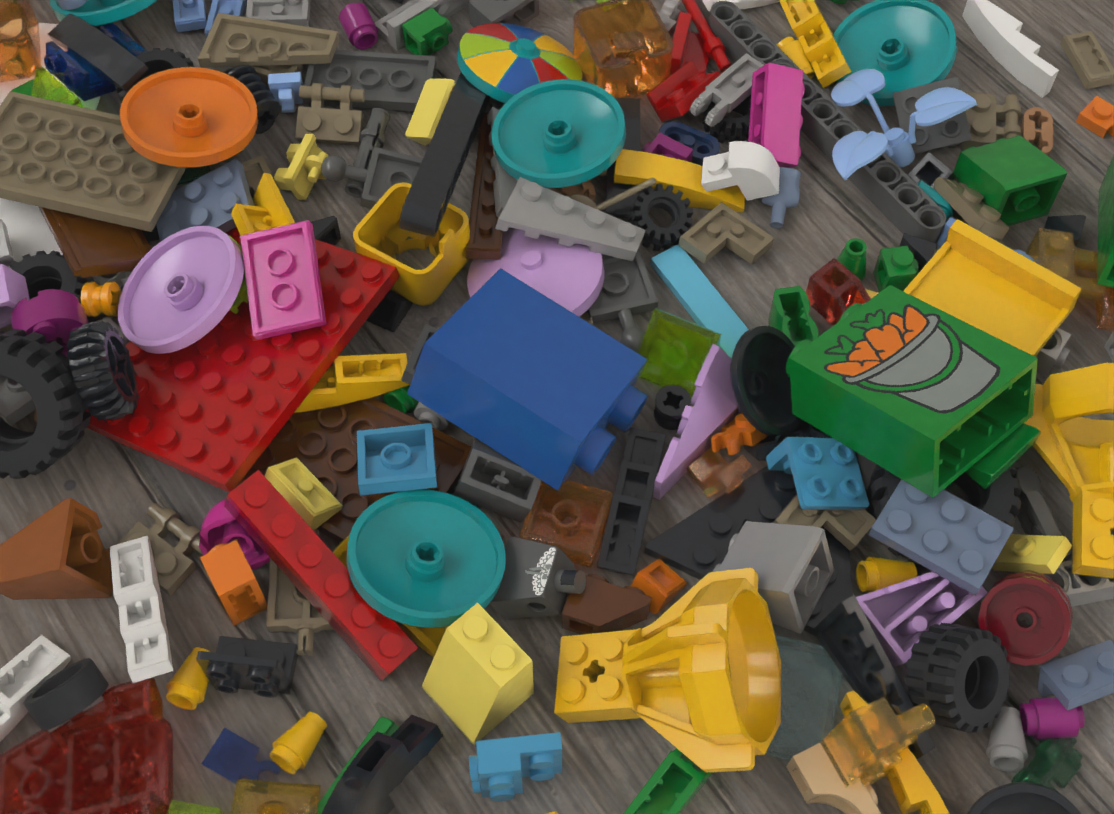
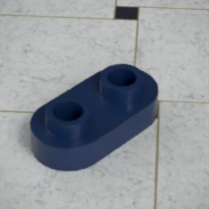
[658,122,720,166]

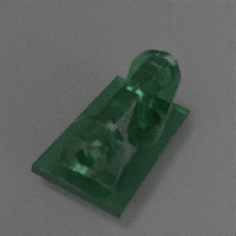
[1012,738,1083,792]

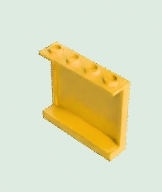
[903,219,1082,357]

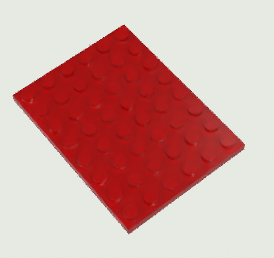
[85,227,400,493]

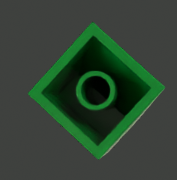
[953,135,1067,226]

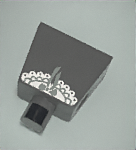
[490,537,586,620]

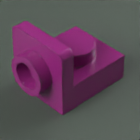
[641,133,693,163]

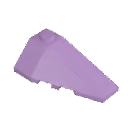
[653,344,742,500]

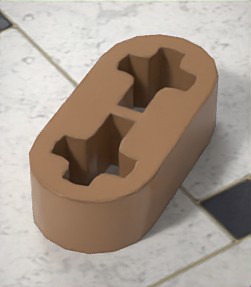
[1020,107,1053,156]

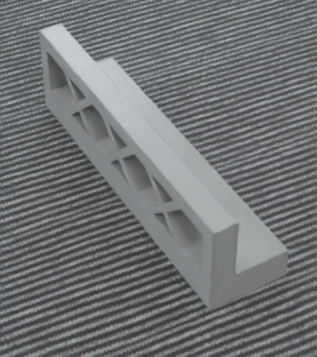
[375,0,470,50]

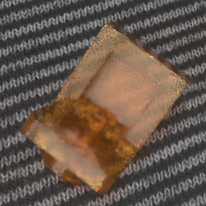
[686,447,752,497]

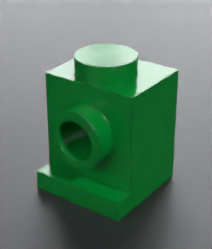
[402,8,453,56]
[873,246,919,293]

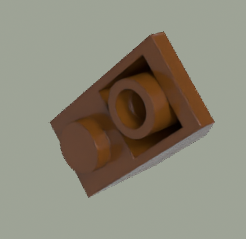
[562,574,652,635]

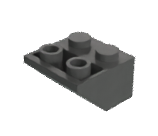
[453,438,542,523]

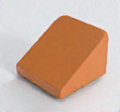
[630,559,687,614]

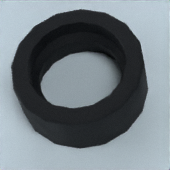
[23,658,109,731]

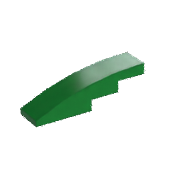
[623,748,713,814]

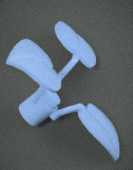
[831,69,977,180]

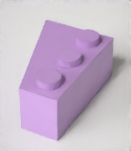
[836,571,987,667]

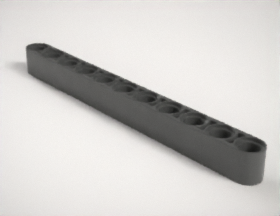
[709,1,946,244]

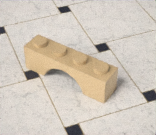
[786,735,881,814]

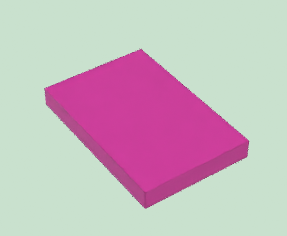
[240,220,327,340]

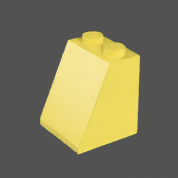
[422,603,534,745]

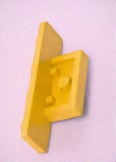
[231,173,295,235]

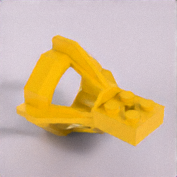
[1025,362,1114,579]
[554,568,781,773]

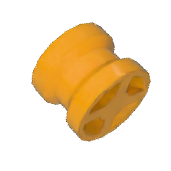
[80,282,122,317]

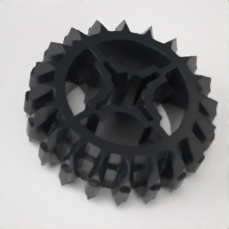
[67,321,139,421]

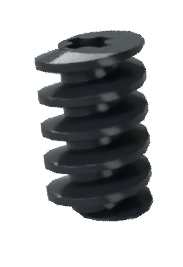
[223,65,281,134]

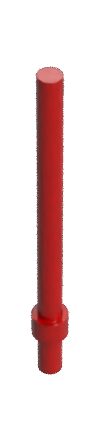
[682,0,731,73]

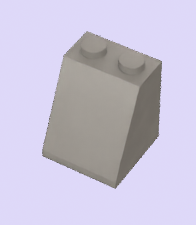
[713,521,835,634]

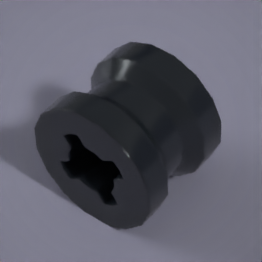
[653,385,691,430]

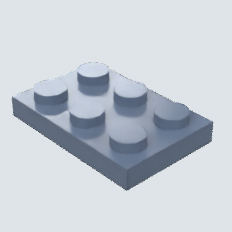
[156,158,254,242]
[869,479,1014,596]

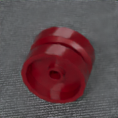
[978,570,1073,666]

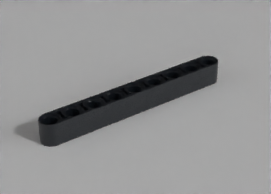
[399,72,490,237]

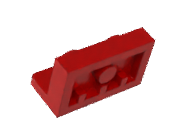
[646,61,721,121]

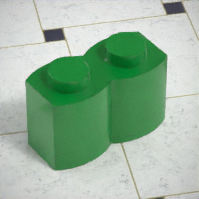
[768,286,819,347]

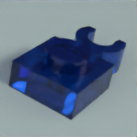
[201,728,281,794]

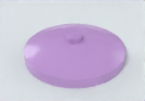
[118,226,244,354]
[467,228,605,317]

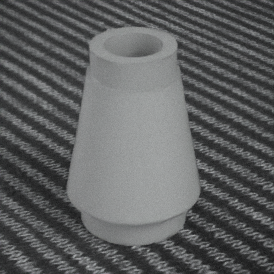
[986,707,1028,772]

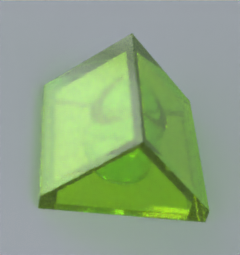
[638,308,722,399]

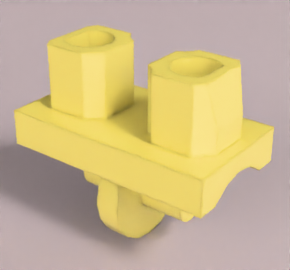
[274,134,328,200]

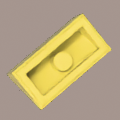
[405,79,456,146]
[265,457,343,531]

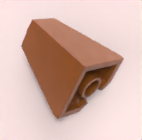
[0,498,113,600]

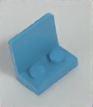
[766,437,869,510]

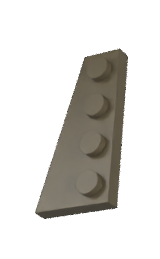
[198,13,339,67]

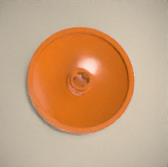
[120,67,258,167]

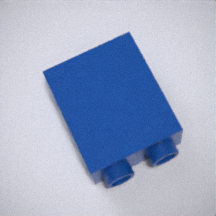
[407,268,649,491]

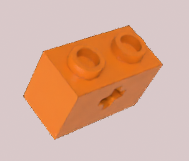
[200,540,268,626]

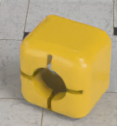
[353,182,470,306]

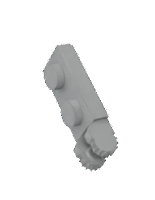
[689,53,764,127]

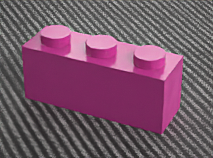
[748,63,805,168]

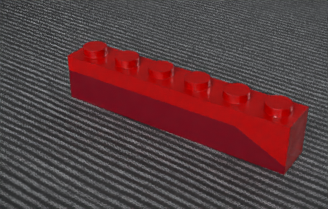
[224,470,418,681]

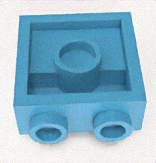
[357,423,437,496]
[469,732,562,802]

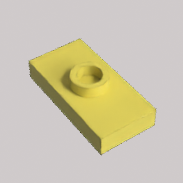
[992,534,1072,574]

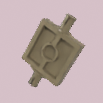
[266,529,334,656]

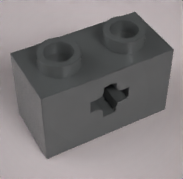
[468,0,539,27]

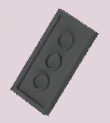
[302,50,437,112]

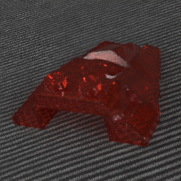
[0,678,174,814]

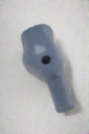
[761,167,801,228]

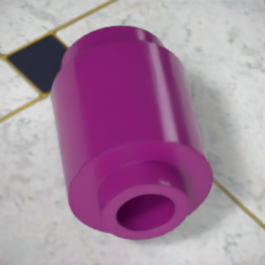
[339,3,378,50]
[1019,697,1085,740]

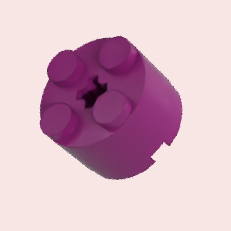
[11,289,89,358]

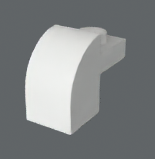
[701,141,780,201]

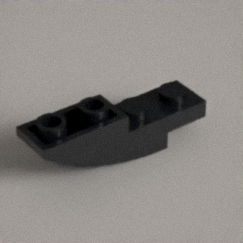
[322,714,443,814]

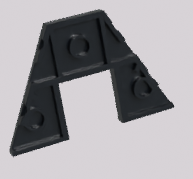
[644,466,853,636]

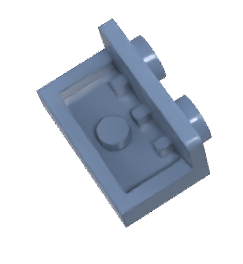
[1038,640,1114,711]

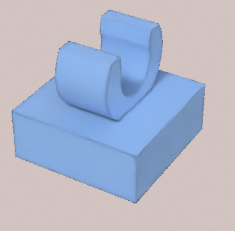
[268,72,303,113]

